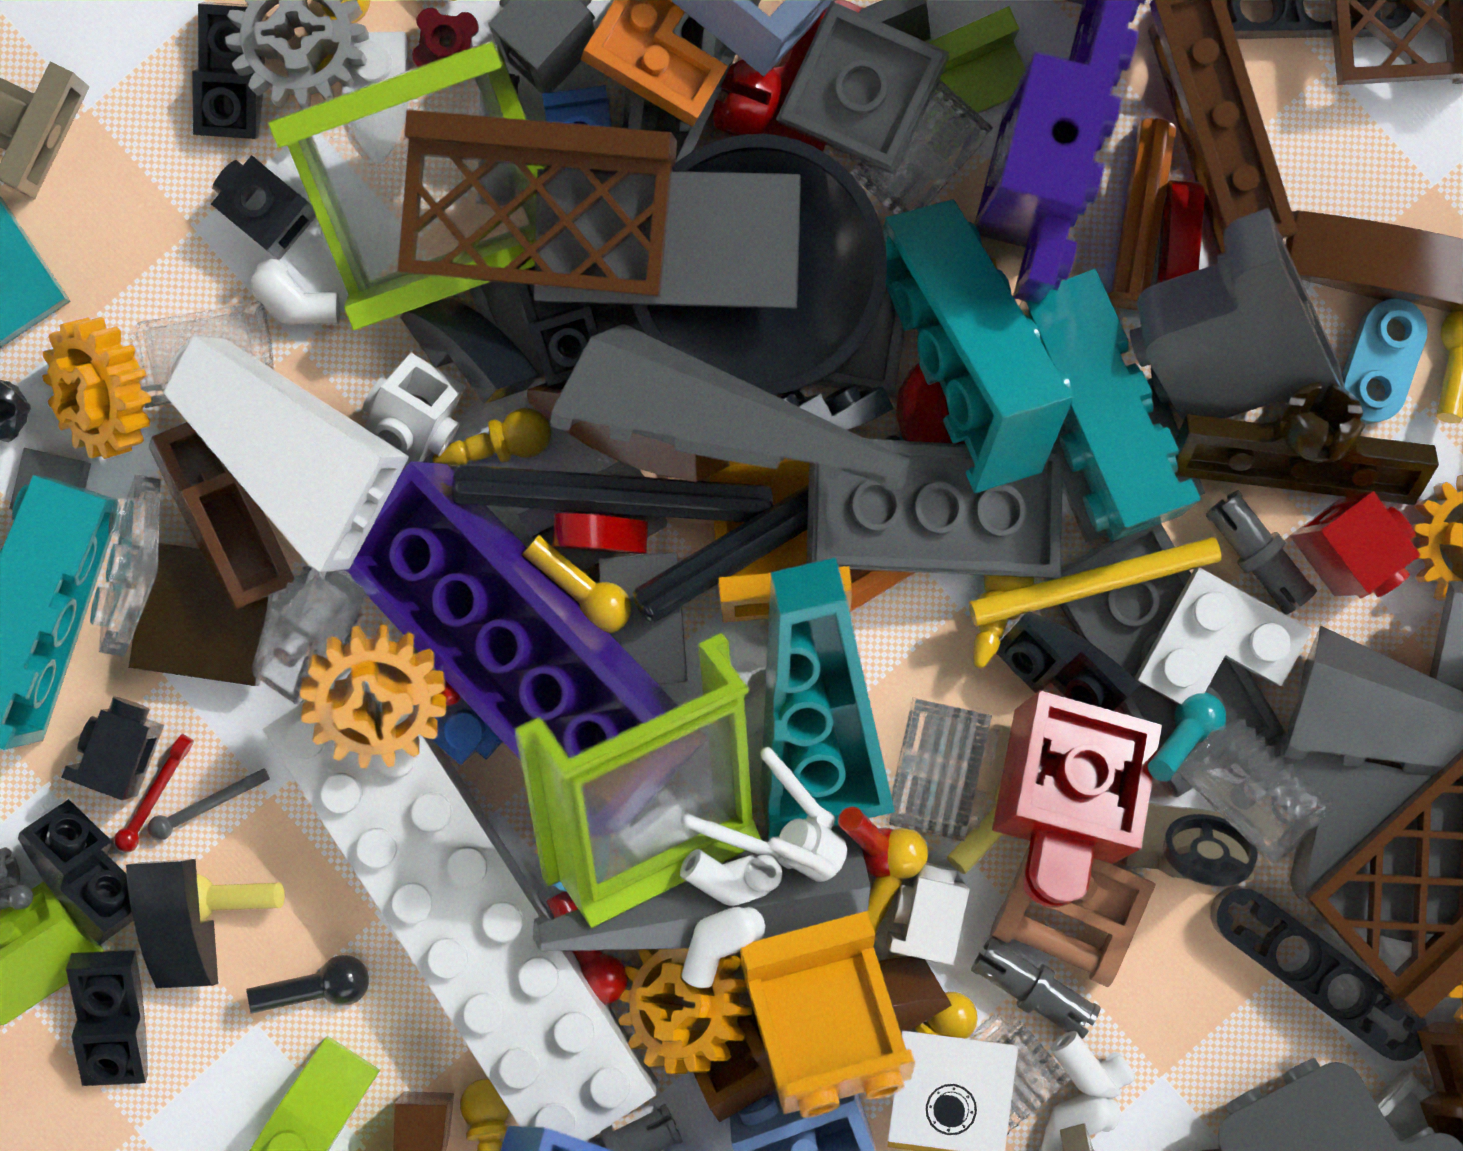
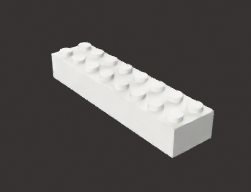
[262,671,658,1141]

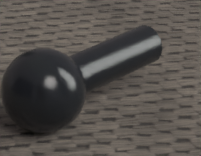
[246,955,369,1014]

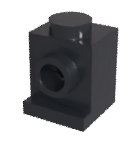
[211,155,316,260]
[61,696,164,800]

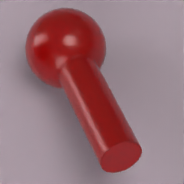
[838,807,893,878]
[545,891,628,1005]

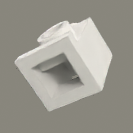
[886,863,970,965]

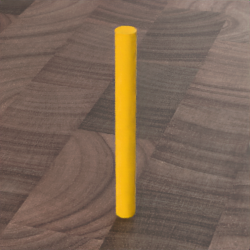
[969,537,1221,626]

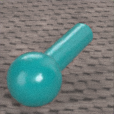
[1148,692,1226,781]

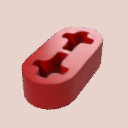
[1156,180,1205,284]
[553,513,648,554]

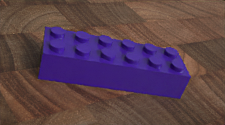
[344,461,706,836]

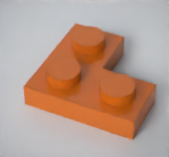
[580,0,728,127]

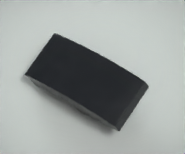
[192,2,266,139]
[516,266,599,386]
[400,297,540,404]
[779,384,894,430]
[996,611,1141,711]
[18,799,133,946]
[126,859,219,989]
[66,950,148,1086]

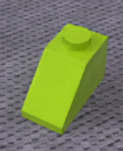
[249,1036,380,1151]

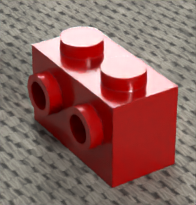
[1290,491,1421,599]

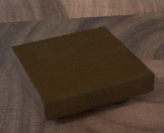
[128,541,273,686]

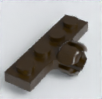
[1174,382,1439,505]

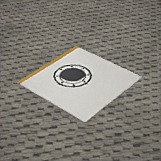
[887,1030,1018,1151]

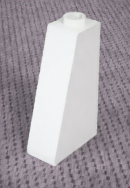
[163,335,409,572]

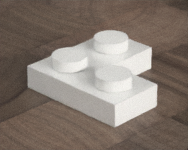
[1134,568,1312,704]

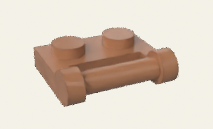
[990,846,1156,987]

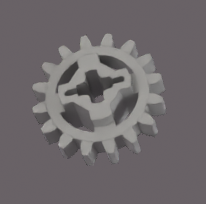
[225,0,369,109]

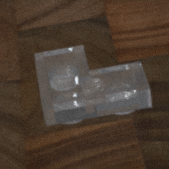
[90,474,161,657]

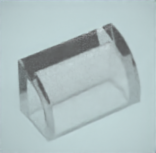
[127,301,274,408]

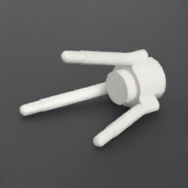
[681,747,847,882]

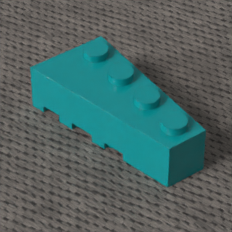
[882,199,1074,494]
[1019,268,1201,543]
[0,475,124,750]
[761,557,895,840]

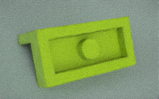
[915,6,1026,139]
[0,881,104,1025]

